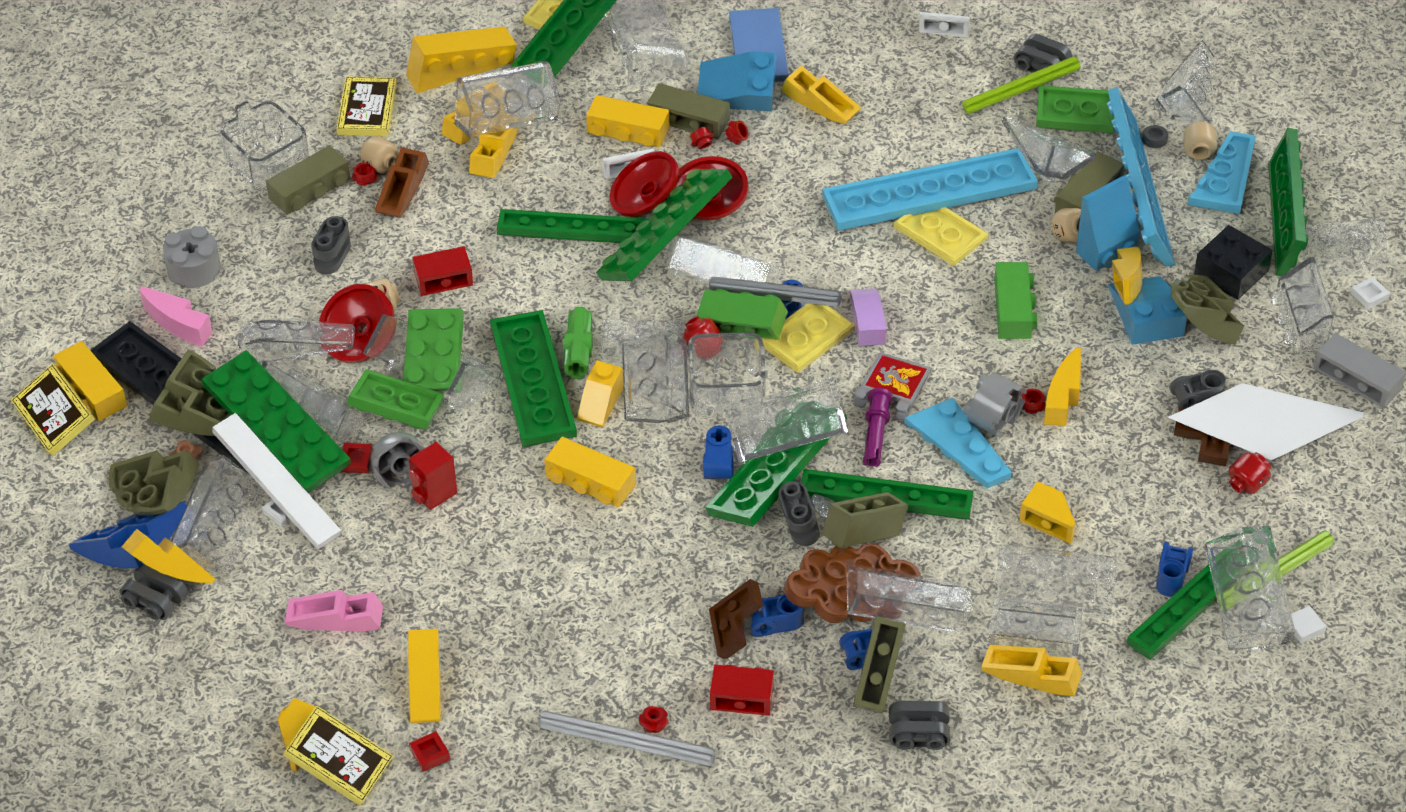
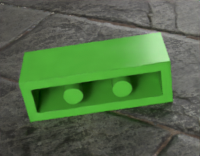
[994,262,1037,339]
[697,289,788,340]

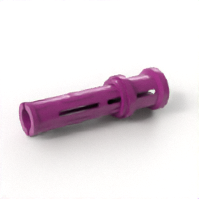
[863,388,893,467]

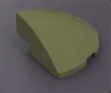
[1171,275,1244,345]
[149,349,231,436]
[109,450,199,515]

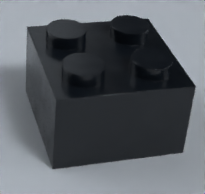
[1194,225,1273,300]

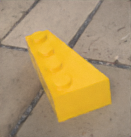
[406,26,517,93]

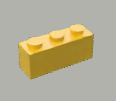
[586,95,669,147]
[53,341,127,422]
[544,437,636,507]

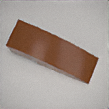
[375,147,429,218]

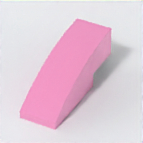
[140,286,212,347]
[285,590,383,632]

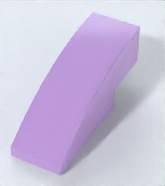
[850,288,886,346]

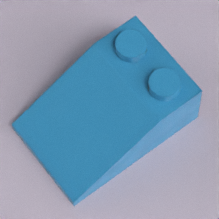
[697,51,776,111]
[1076,175,1140,271]
[1108,276,1187,345]

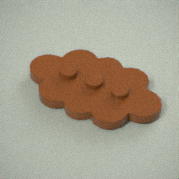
[783,544,921,623]

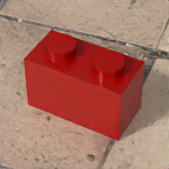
[412,246,473,296]
[409,441,457,510]
[710,664,774,716]

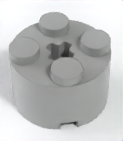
[163,226,221,288]
[963,372,1026,438]

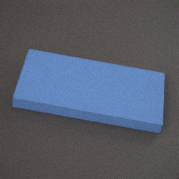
[729,8,789,82]

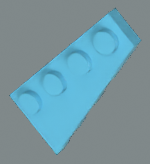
[1188,131,1256,214]
[904,398,1012,489]

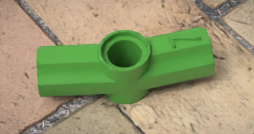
[564,307,593,379]

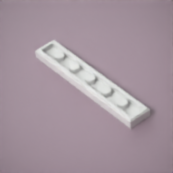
[212,413,341,550]

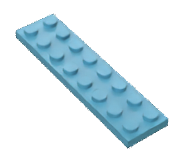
[1107,87,1176,266]
[822,148,1038,231]

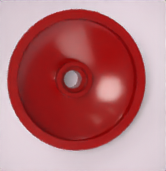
[609,151,679,217]
[675,156,749,220]
[318,284,395,363]

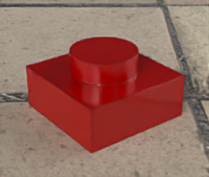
[341,443,373,474]
[409,731,450,772]

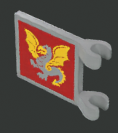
[854,352,932,421]

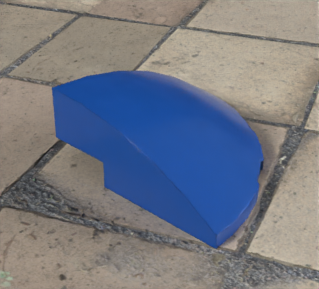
[68,501,187,569]

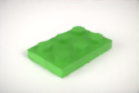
[1036,85,1114,133]
[403,308,464,391]
[347,369,444,430]

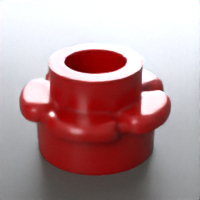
[726,120,749,145]
[690,127,714,150]
[352,162,377,186]
[1022,389,1046,414]
[639,706,668,733]

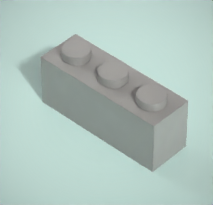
[1313,333,1406,408]

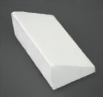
[919,12,970,37]
[601,149,654,179]

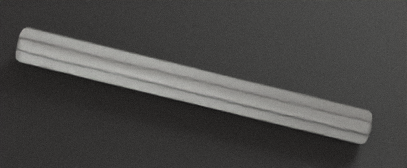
[539,711,716,766]

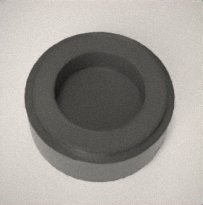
[1142,125,1168,148]

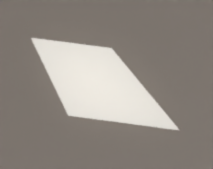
[1167,383,1364,460]

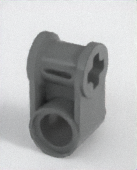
[1169,370,1226,409]

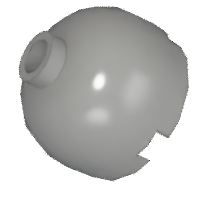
[371,432,424,489]

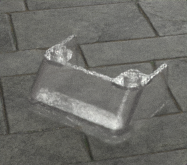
[363,314,501,412]

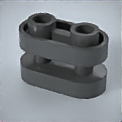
[1014,34,1072,73]
[311,216,351,274]
[779,481,820,546]
[120,564,188,620]
[889,700,951,750]

